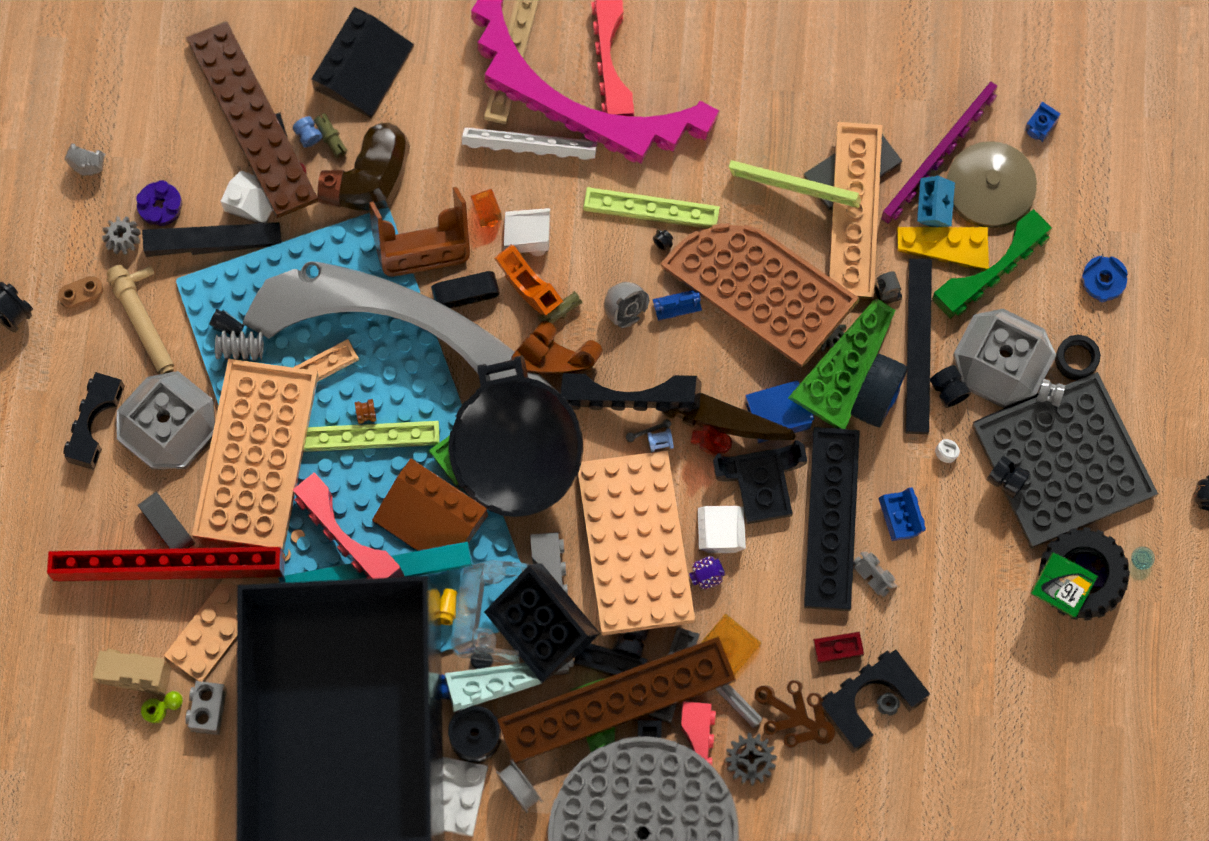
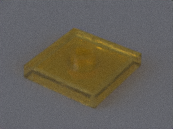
[701,613,762,676]

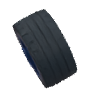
[851,354,908,428]

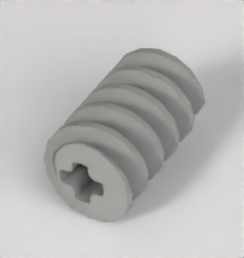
[215,330,264,361]

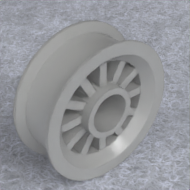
[496,760,543,814]

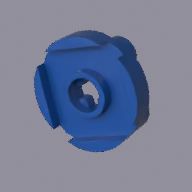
[1081,256,1128,302]

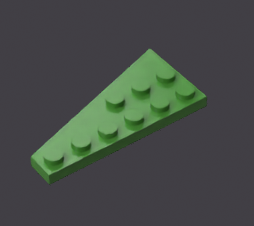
[788,299,896,429]

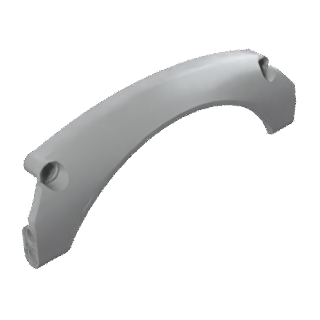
[243,261,553,388]

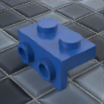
[878,487,926,541]

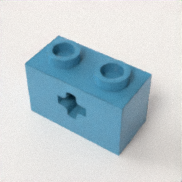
[917,176,955,227]

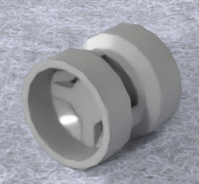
[1037,379,1066,407]

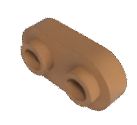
[58,276,103,309]

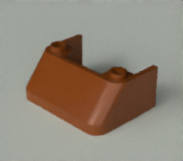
[369,187,470,277]

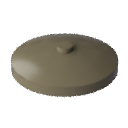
[947,141,1037,228]

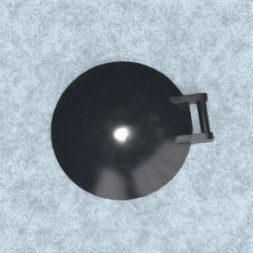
[449,355,583,517]

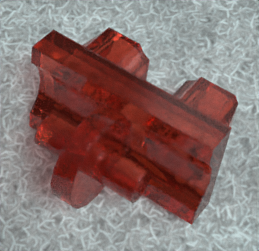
[691,425,732,458]

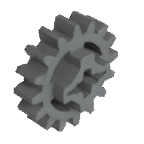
[725,733,777,786]

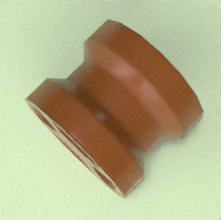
[355,399,377,424]

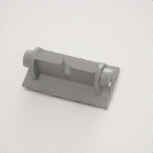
[853,552,897,597]

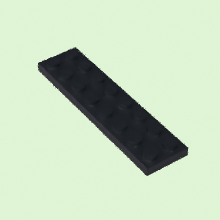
[804,427,860,611]

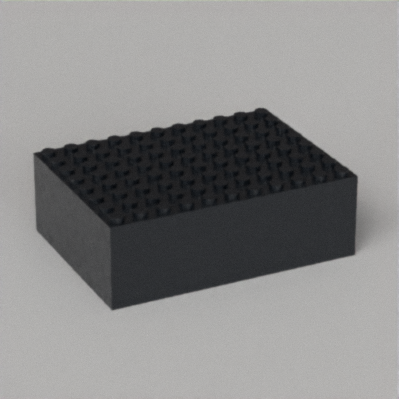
[237,576,444,841]

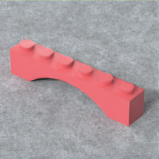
[591,0,634,116]
[293,472,404,579]
[681,702,716,765]

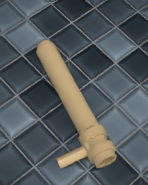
[106,265,174,374]

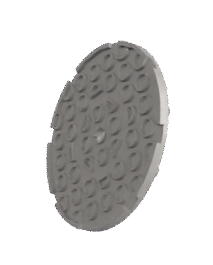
[548,737,739,841]

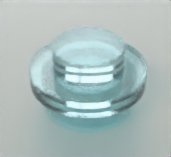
[1131,547,1155,570]

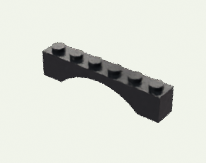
[561,373,702,412]

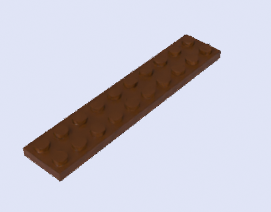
[186,21,318,219]
[497,636,736,764]

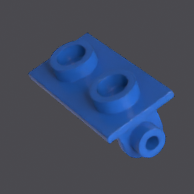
[653,290,702,321]

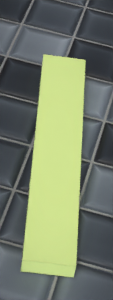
[729,160,861,208]
[583,187,720,229]
[303,421,440,452]

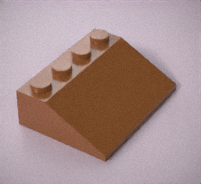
[372,458,488,571]

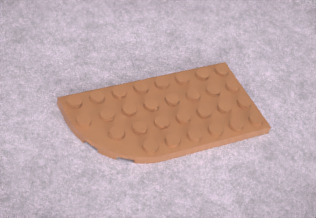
[661,223,859,368]

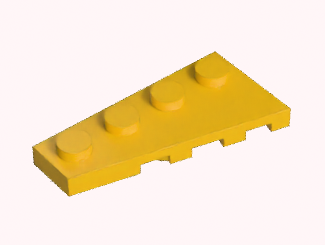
[897,227,989,271]

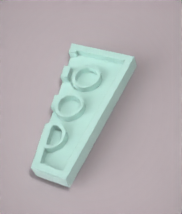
[445,663,542,712]

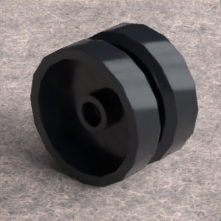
[448,706,501,763]

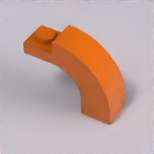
[494,244,564,315]

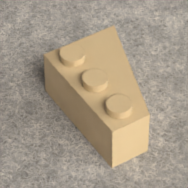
[93,649,172,696]

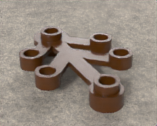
[754,680,836,748]

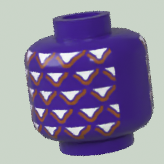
[689,556,725,590]

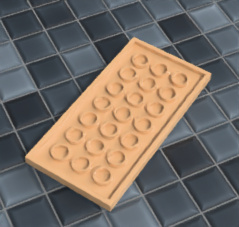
[192,359,319,551]
[578,450,695,636]

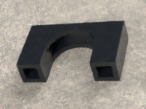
[821,649,930,753]

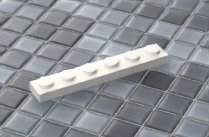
[462,128,597,160]

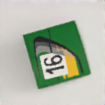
[1030,553,1098,618]

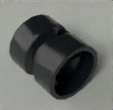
[930,365,971,408]
[986,456,1031,498]
[612,629,649,658]

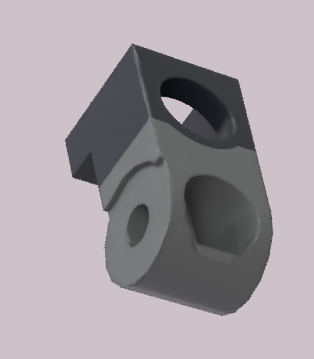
[874,271,902,304]

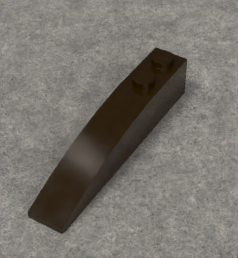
[662,393,796,440]

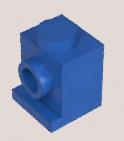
[1025,102,1061,142]

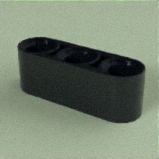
[431,271,500,308]

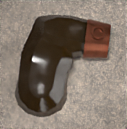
[317,123,410,210]

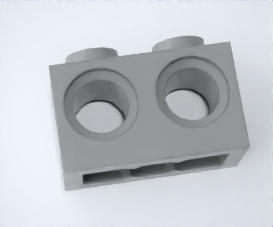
[185,681,227,735]

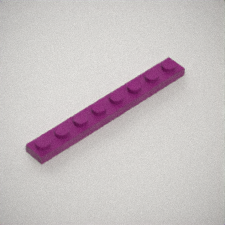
[881,81,998,224]

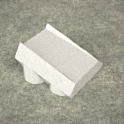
[504,208,550,256]
[698,506,746,553]

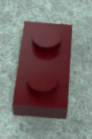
[813,631,864,664]

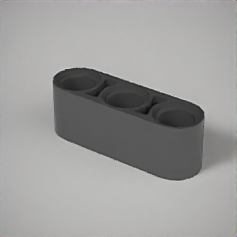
[137,492,195,549]

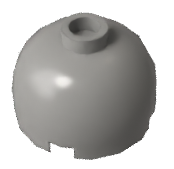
[604,282,650,328]

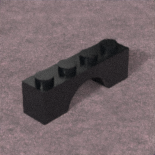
[63,372,125,470]

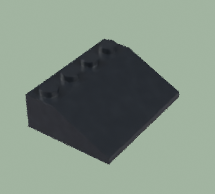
[311,7,414,118]
[484,563,600,683]

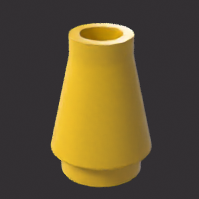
[440,589,457,625]

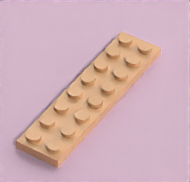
[829,122,882,299]
[164,529,305,682]

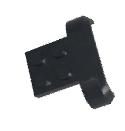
[713,440,807,524]

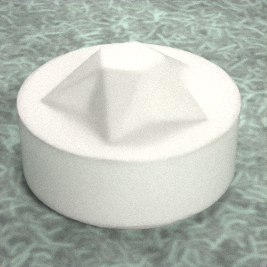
[935,439,960,463]

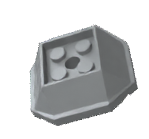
[953,309,1056,408]
[117,371,215,470]

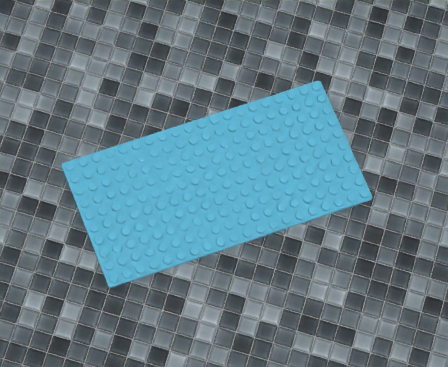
[176,208,524,653]

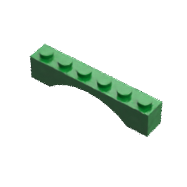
[932,209,1052,319]

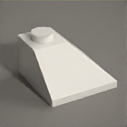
[221,171,272,223]

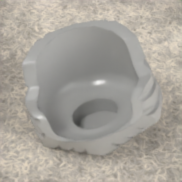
[64,144,105,176]

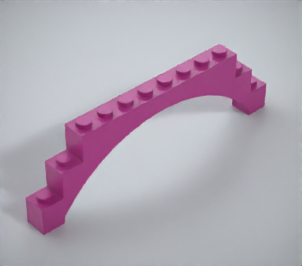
[471,0,719,164]

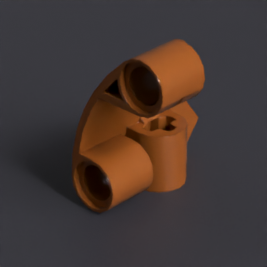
[511,321,603,374]

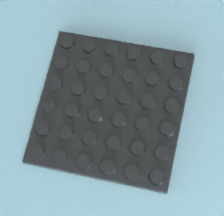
[972,372,1158,549]

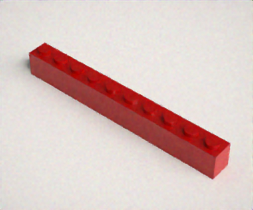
[47,547,285,582]

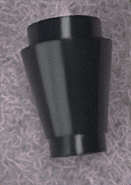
[209,309,245,337]

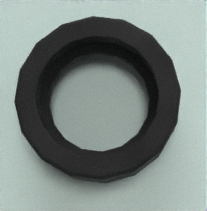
[1055,334,1101,381]

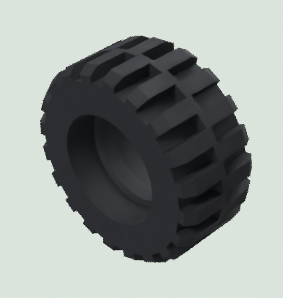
[1039,527,1130,620]

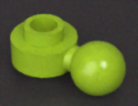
[141,691,183,723]

